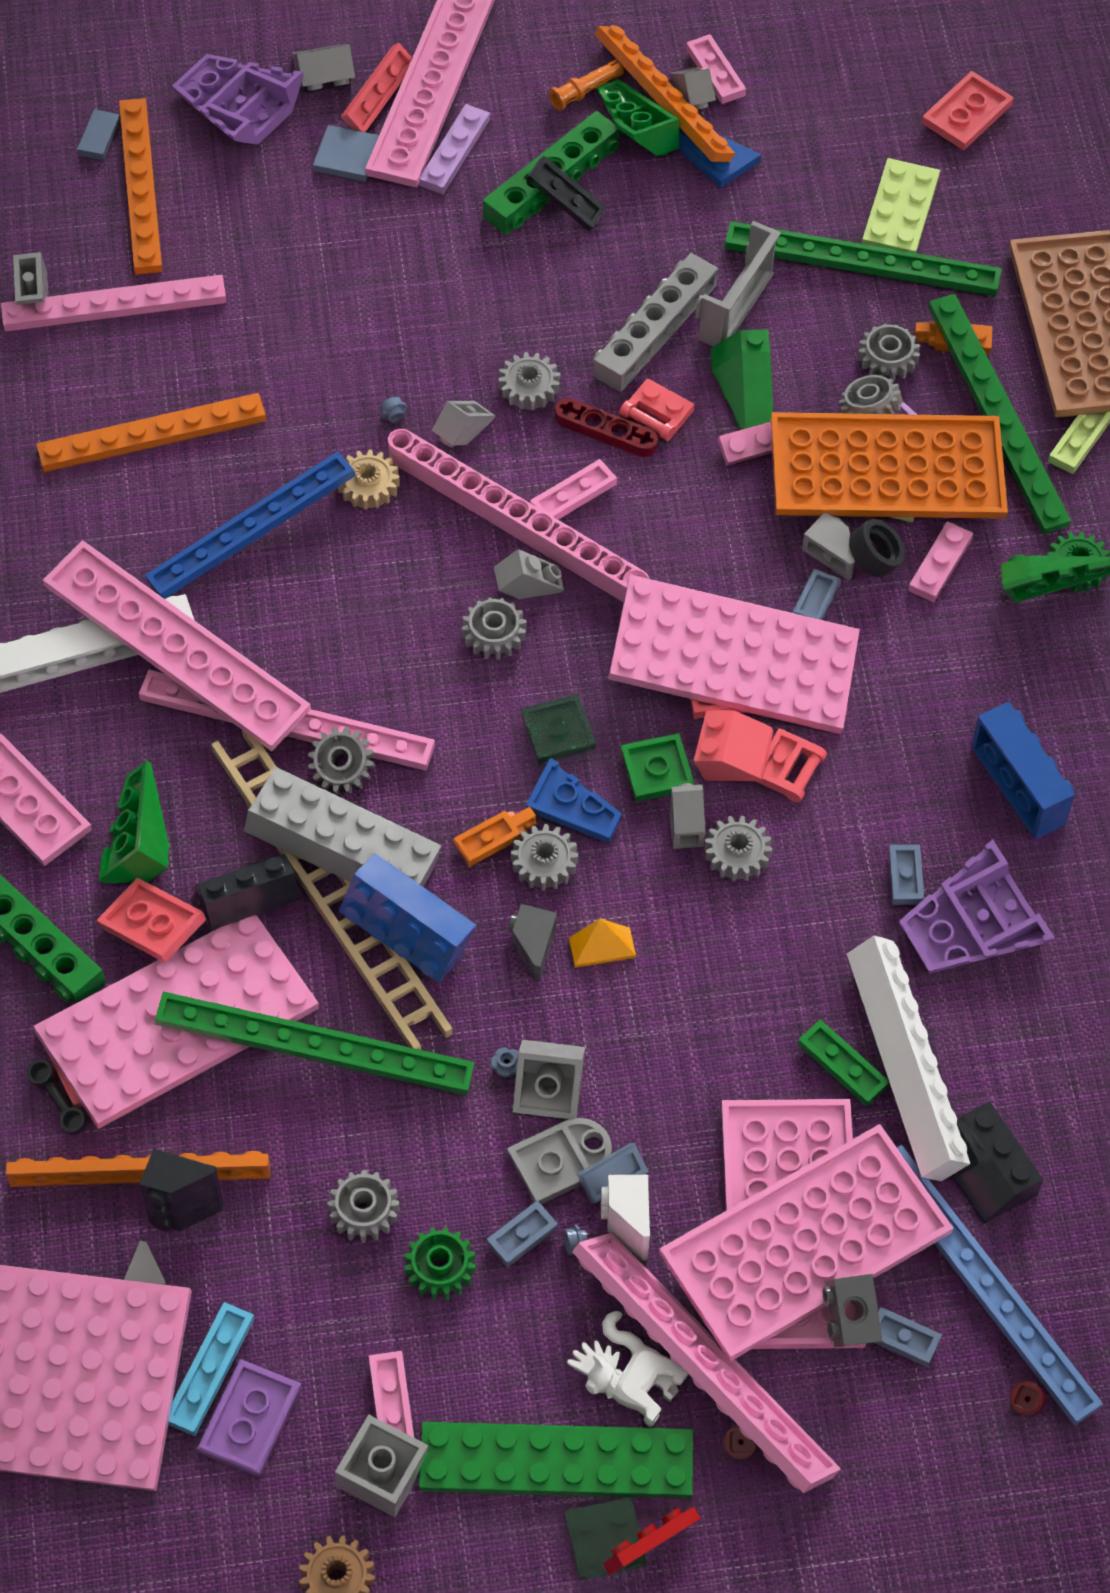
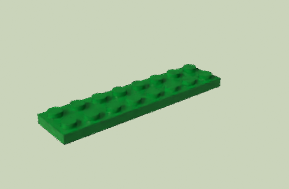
[419,1422,693,1499]

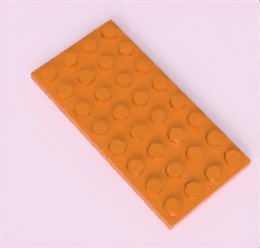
[770,412,1008,519]

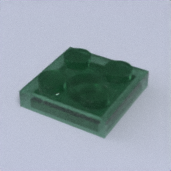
[521,694,596,764]
[565,1497,647,1581]

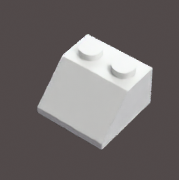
[601,1175,650,1261]

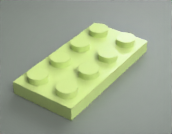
[862,158,940,253]

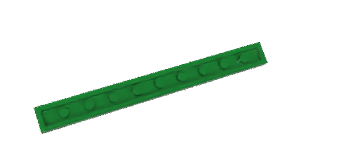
[725,221,1002,296]
[928,294,1071,535]
[155,991,474,1096]

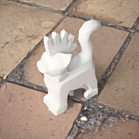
[567,1311,689,1428]

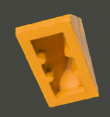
[569,918,636,968]

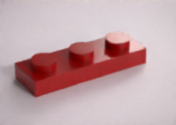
[602,1507,701,1575]

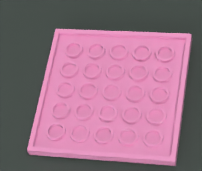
[0,1265,192,1491]

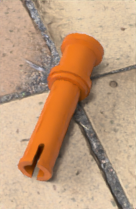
[548,59,624,111]

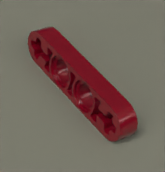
[555,398,658,457]

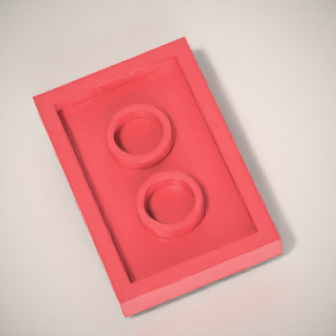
[922,71,1014,151]
[96,878,206,963]

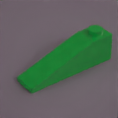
[597,79,680,156]
[710,329,773,430]
[1001,555,1110,604]
[99,760,169,883]

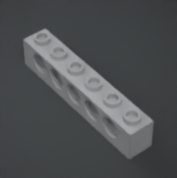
[592,253,718,393]

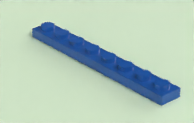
[145,451,355,599]

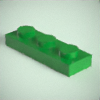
[797,1019,890,1107]

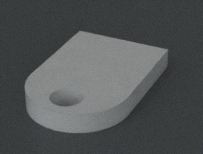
[507,1118,612,1204]

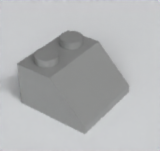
[292,44,355,91]
[513,1040,585,1119]
[335,1414,428,1517]

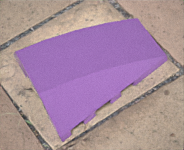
[172,54,304,145]
[899,839,1055,974]

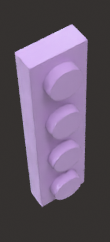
[419,104,490,194]

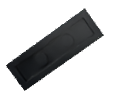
[526,156,606,231]

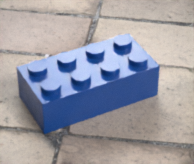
[971,702,1075,839]
[339,853,476,983]

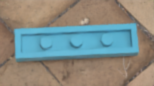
[168,1302,255,1436]

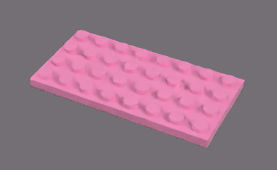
[608,575,860,734]
[34,915,319,1129]
[721,1099,866,1349]
[659,1124,953,1361]

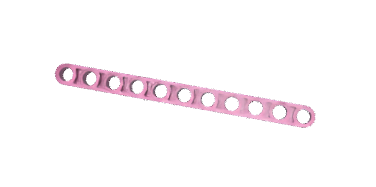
[388,429,649,603]

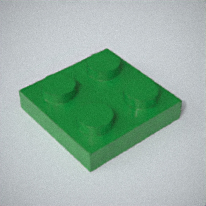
[620,733,695,802]

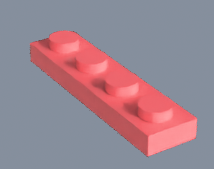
[341,43,412,132]

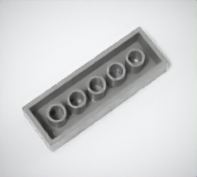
[244,767,442,887]

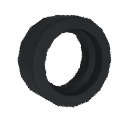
[849,519,905,578]

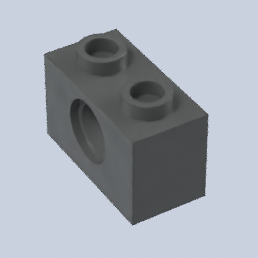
[822,1274,882,1347]

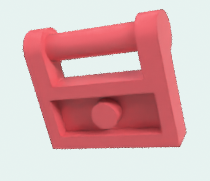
[619,378,694,442]
[755,728,827,803]

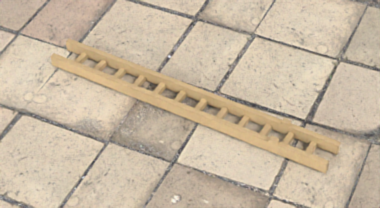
[212,730,453,1050]

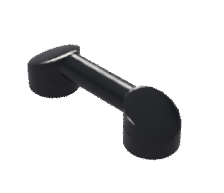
[27,1059,88,1135]

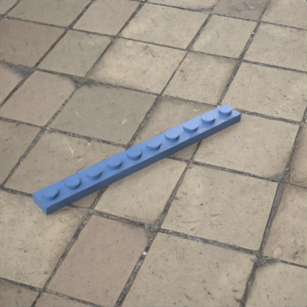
[897,1145,1103,1426]

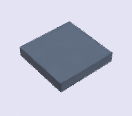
[313,125,379,182]

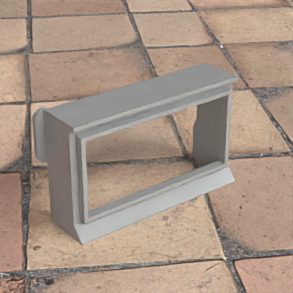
[696,221,781,346]

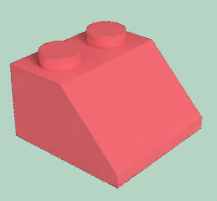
[694,710,773,781]

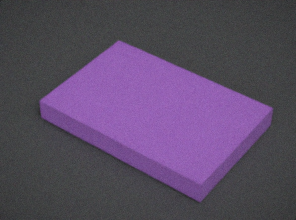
[197,1359,302,1478]

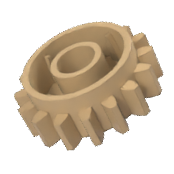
[338,450,400,509]

